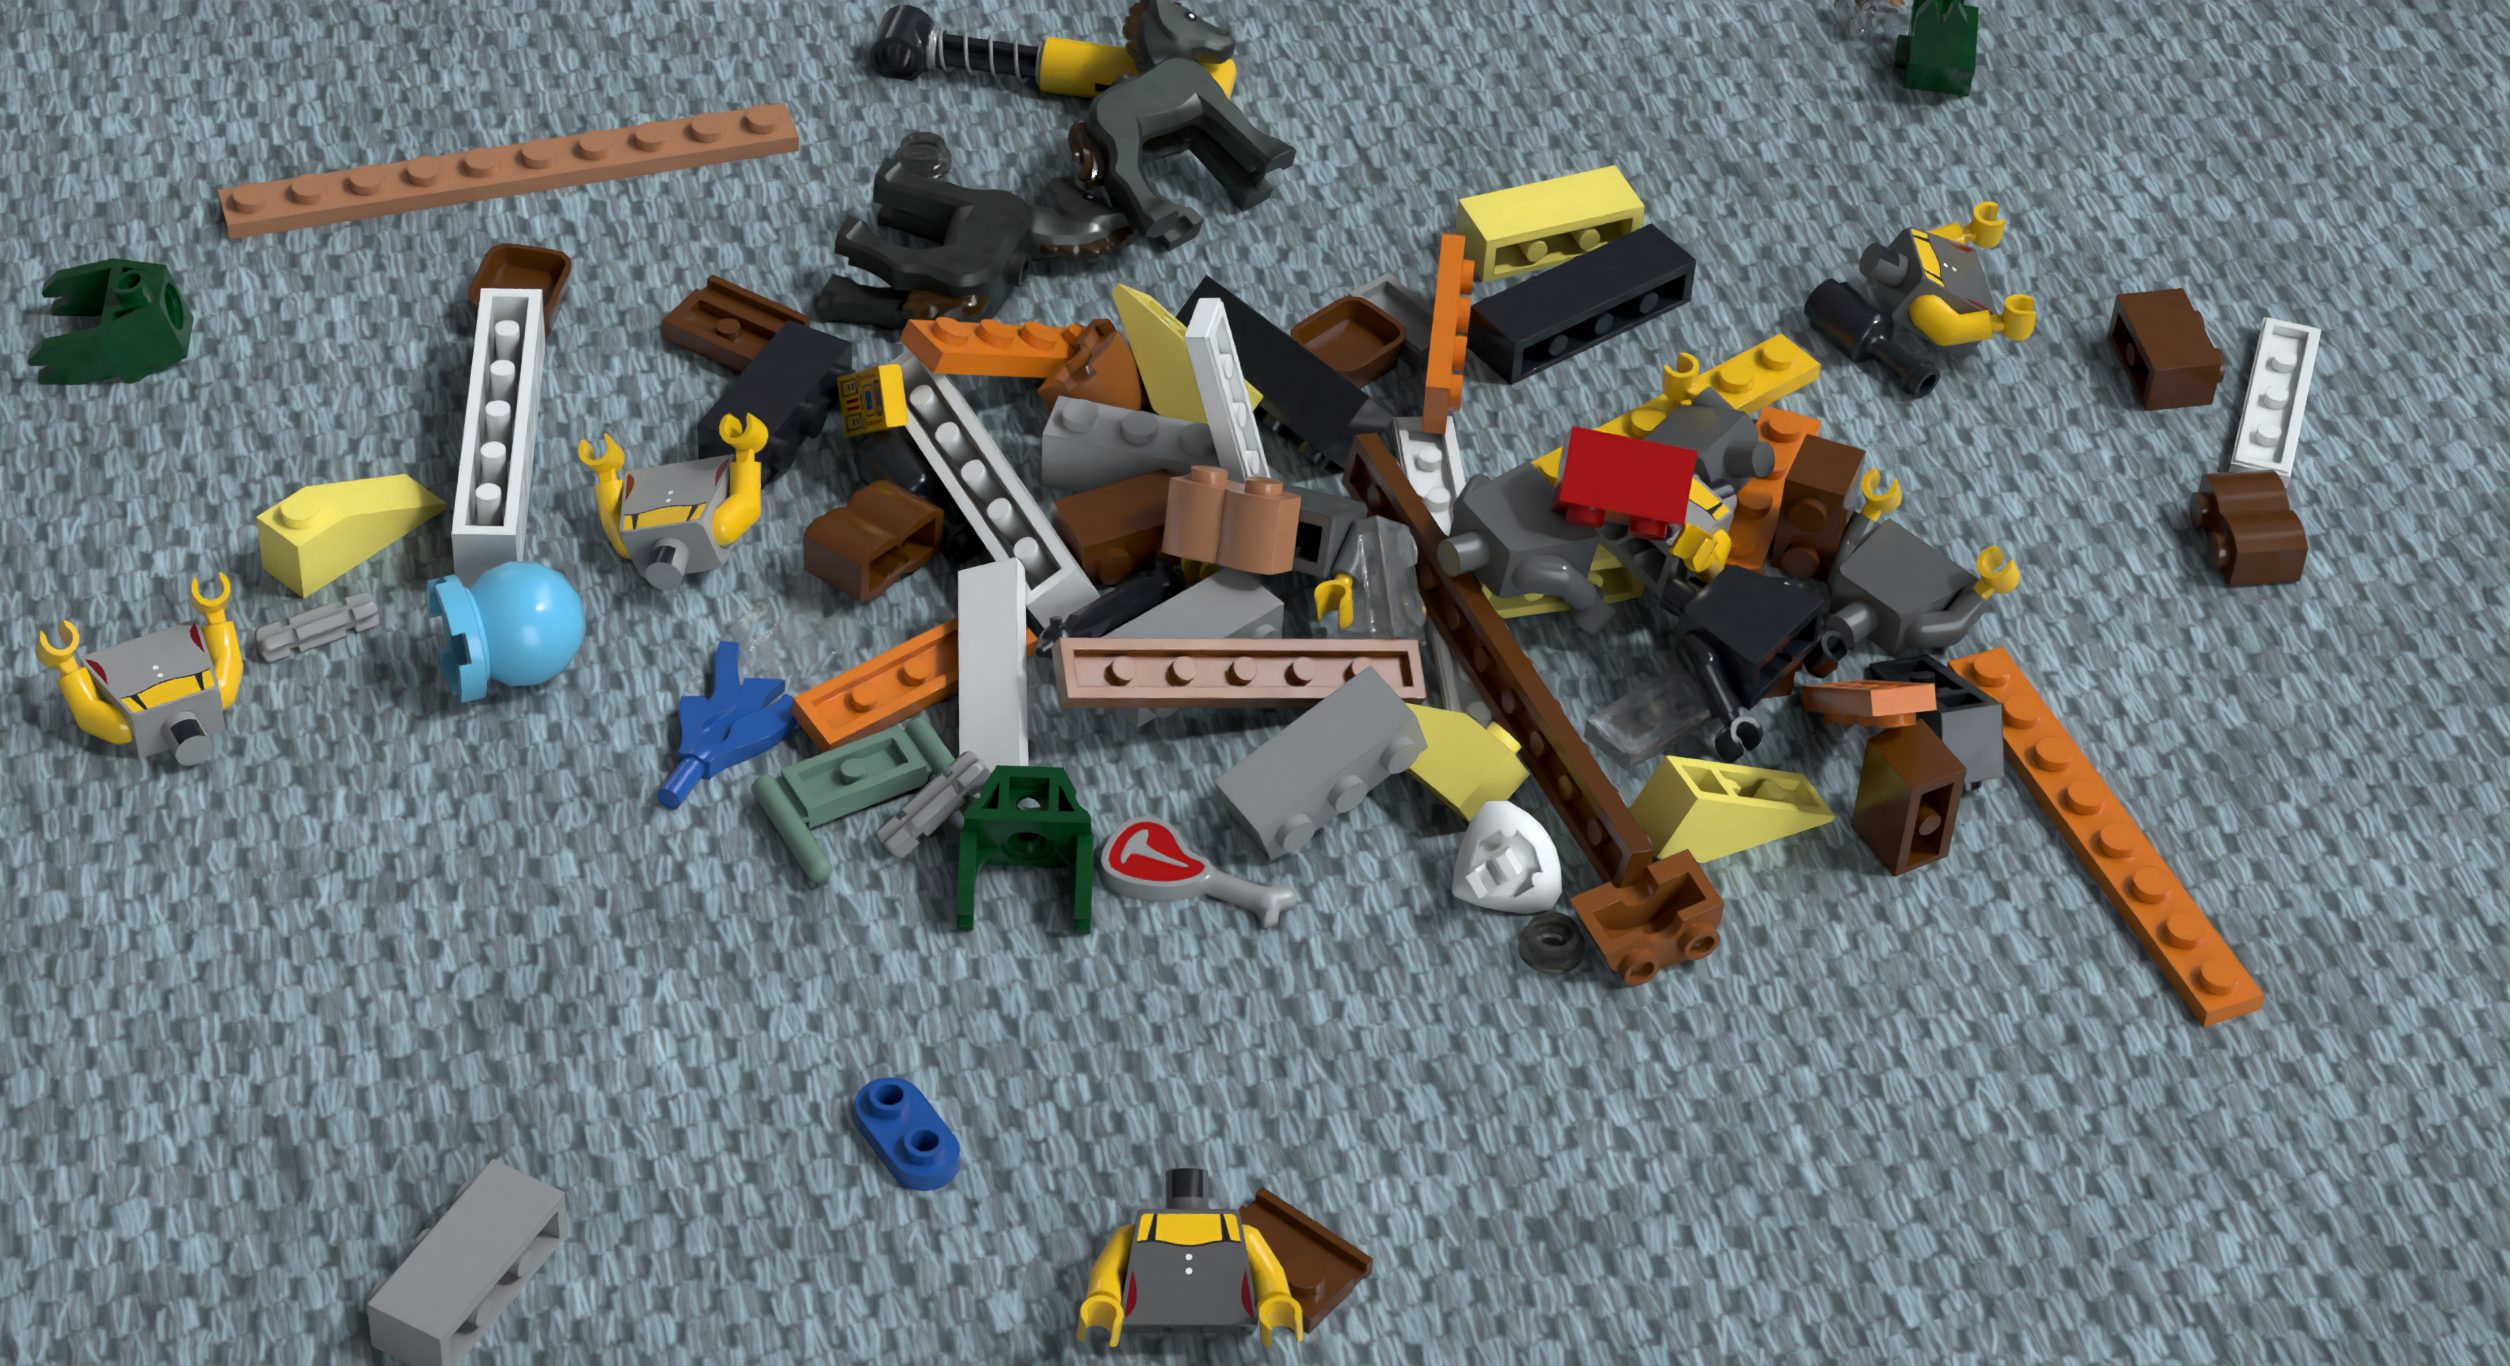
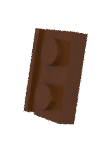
[662,274,810,373]
[1238,1187,1373,1334]

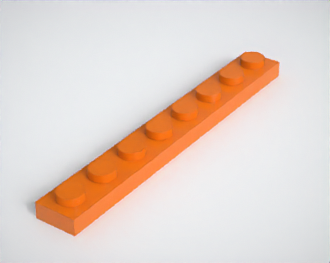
[1947,646,2265,1027]

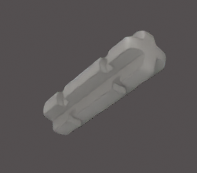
[254,592,380,663]
[877,751,991,859]

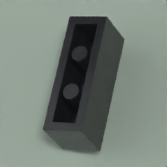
[697,320,856,490]

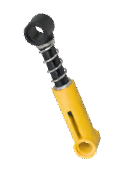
[869,5,1237,100]

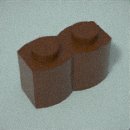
[2189,469,2308,586]
[803,480,944,601]

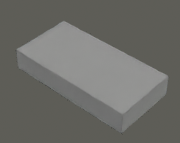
[1344,273,1465,368]

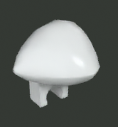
[1452,801,1562,914]

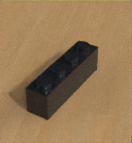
[1466,223,1697,385]
[1175,275,1395,470]

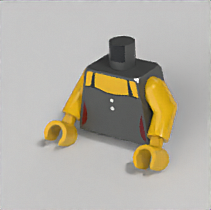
[1859,202,2036,357]
[1076,1168,1303,1347]

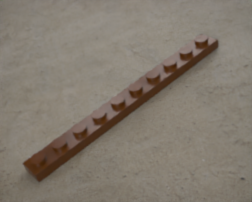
[1341,432,1655,888]

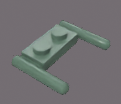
[751,717,981,883]

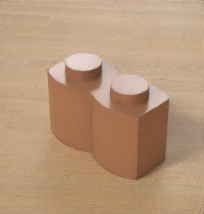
[1162,465,1301,575]

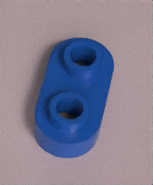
[855,1077,960,1191]

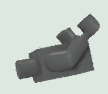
[1437,461,1616,635]

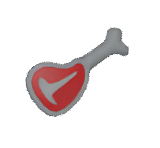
[1099,816,1297,929]

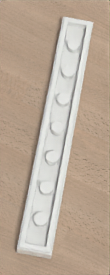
[1392,416,1520,761]

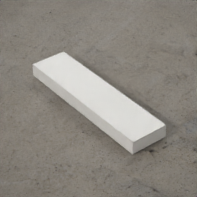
[1184,298,1271,485]
[2229,317,2321,488]
[958,557,1028,796]

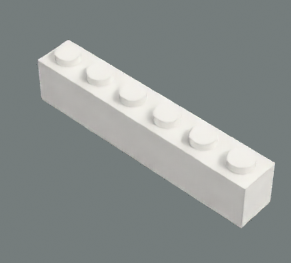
[451,288,545,589]
[887,349,1101,629]

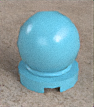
[426,561,586,704]

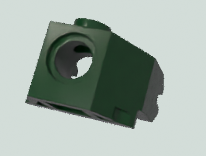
[1894,0,1979,96]
[27,258,194,385]
[957,765,1094,934]

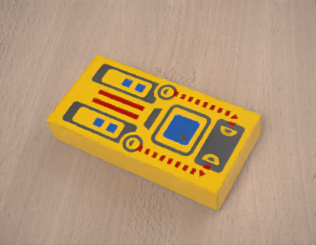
[837,364,908,438]

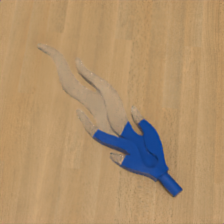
[657,570,867,809]

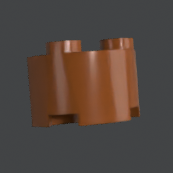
[1037,318,1150,413]
[1569,849,1724,986]

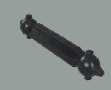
[1036,558,1184,667]

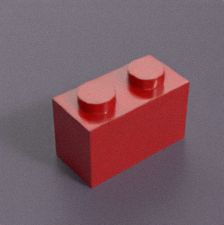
[1551,426,1697,541]

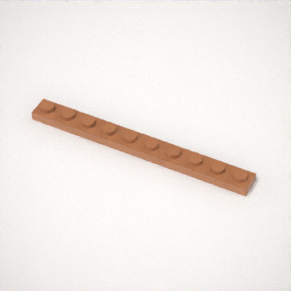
[218,103,799,240]

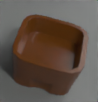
[468,243,572,338]
[1290,296,1406,389]

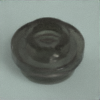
[895,132,952,181]
[1518,912,1585,974]

